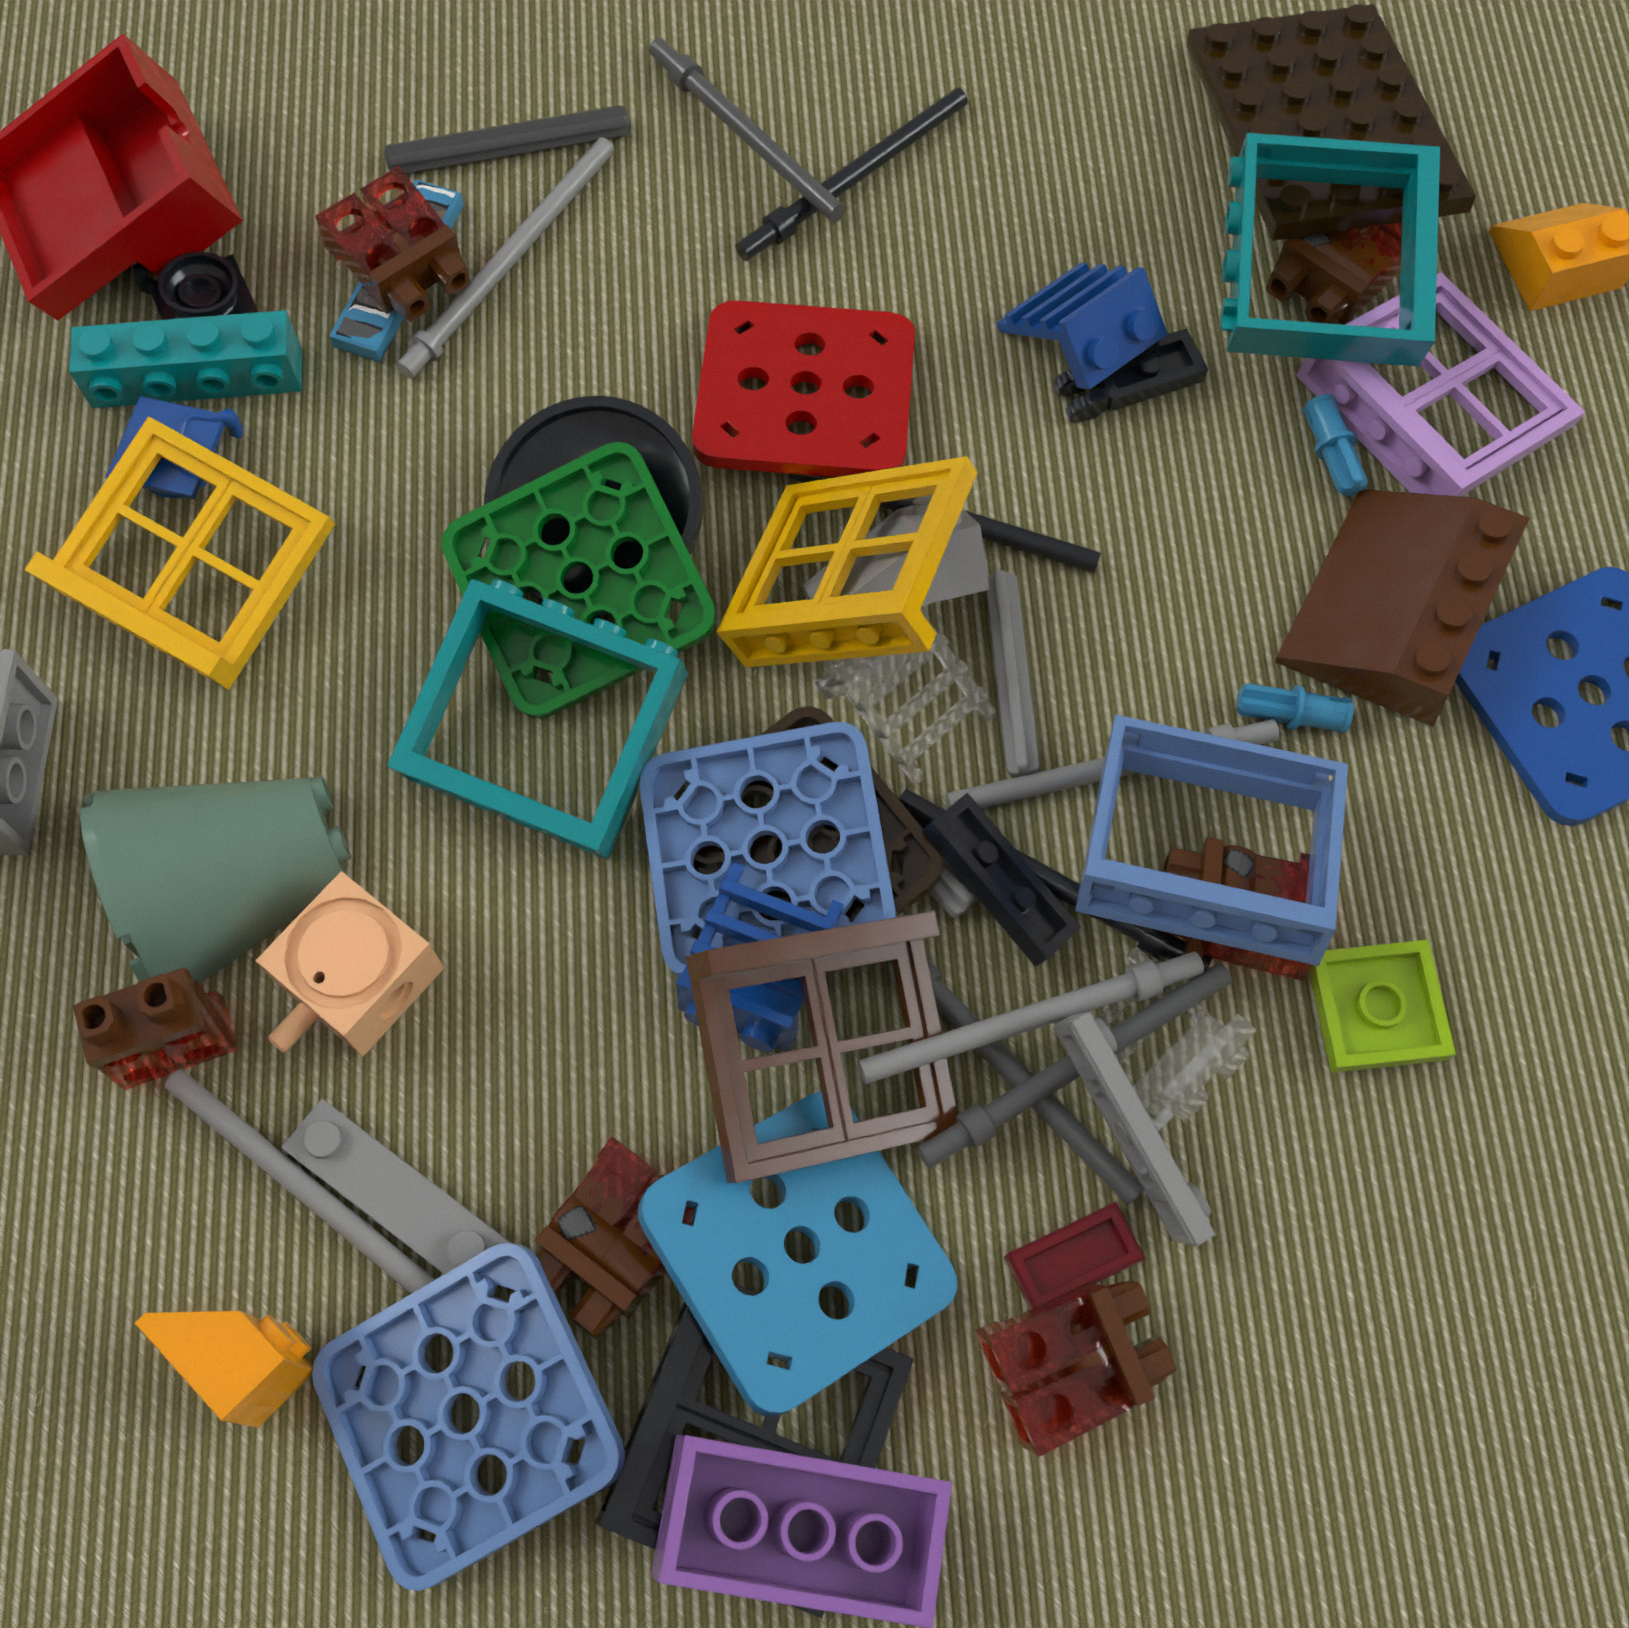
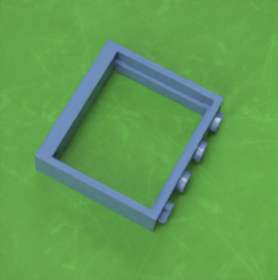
[1075,714,1348,966]

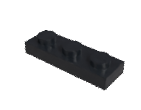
[921,793,1081,967]

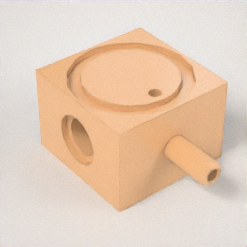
[255,871,444,1057]

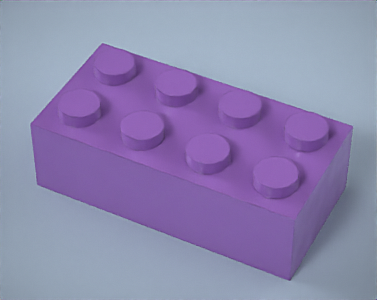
[651,1435,952,1628]

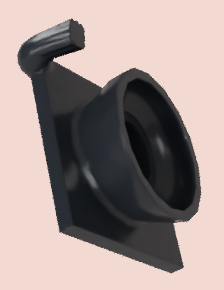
[133,251,259,320]

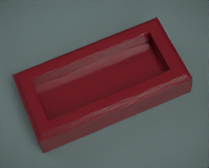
[1004,1202,1146,1312]

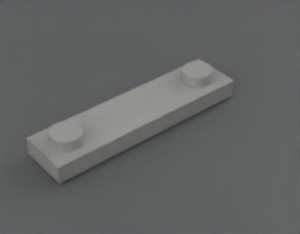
[1054,1011,1216,1246]
[281,1099,512,1274]

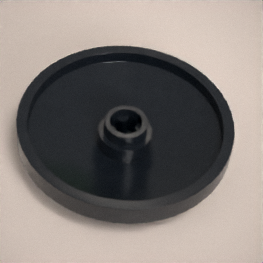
[484,396,704,602]

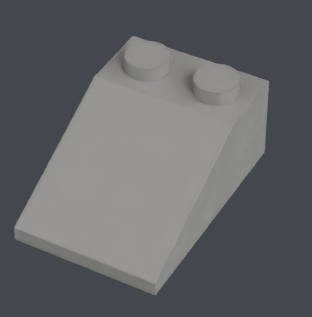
[802,495,989,605]
[0,649,58,856]

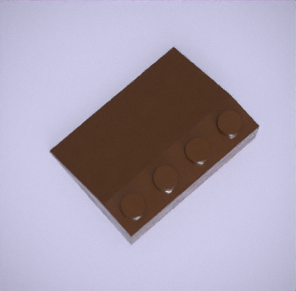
[1275,489,1530,727]

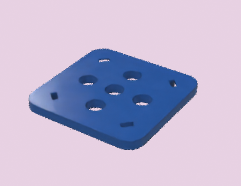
[1455,567,1629,826]

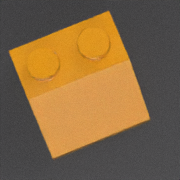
[1489,203,1629,311]
[135,1311,313,1428]

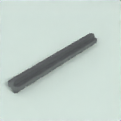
[385,105,630,176]

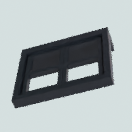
[595,1283,914,1618]

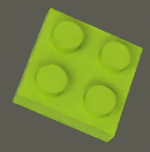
[1307,940,1456,1073]

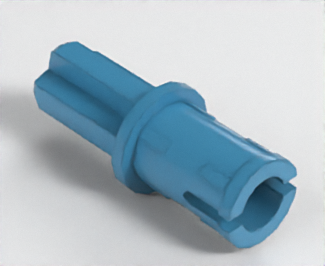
[1302,394,1368,497]
[1236,683,1354,734]

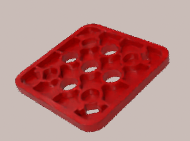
[692,300,915,477]

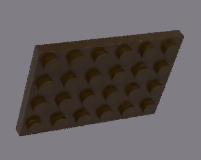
[1186,4,1476,241]

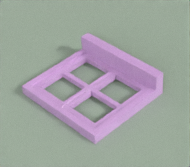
[1296,272,1585,497]

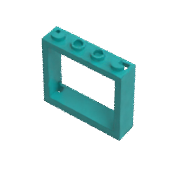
[1219,133,1440,367]
[387,578,689,860]

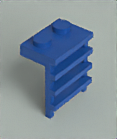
[996,262,1168,389]
[676,861,844,1053]

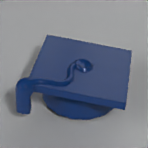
[105,396,244,500]

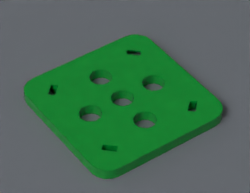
[441,442,717,719]

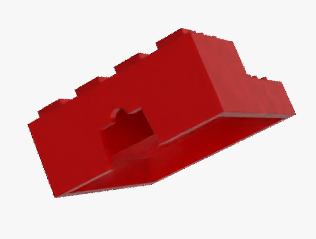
[0,33,243,321]

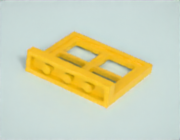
[24,416,335,690]
[716,456,978,668]

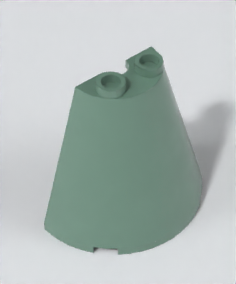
[80,776,351,986]

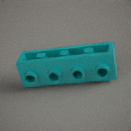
[69,310,302,408]

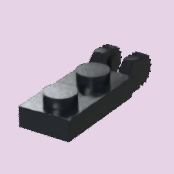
[1053,328,1209,423]

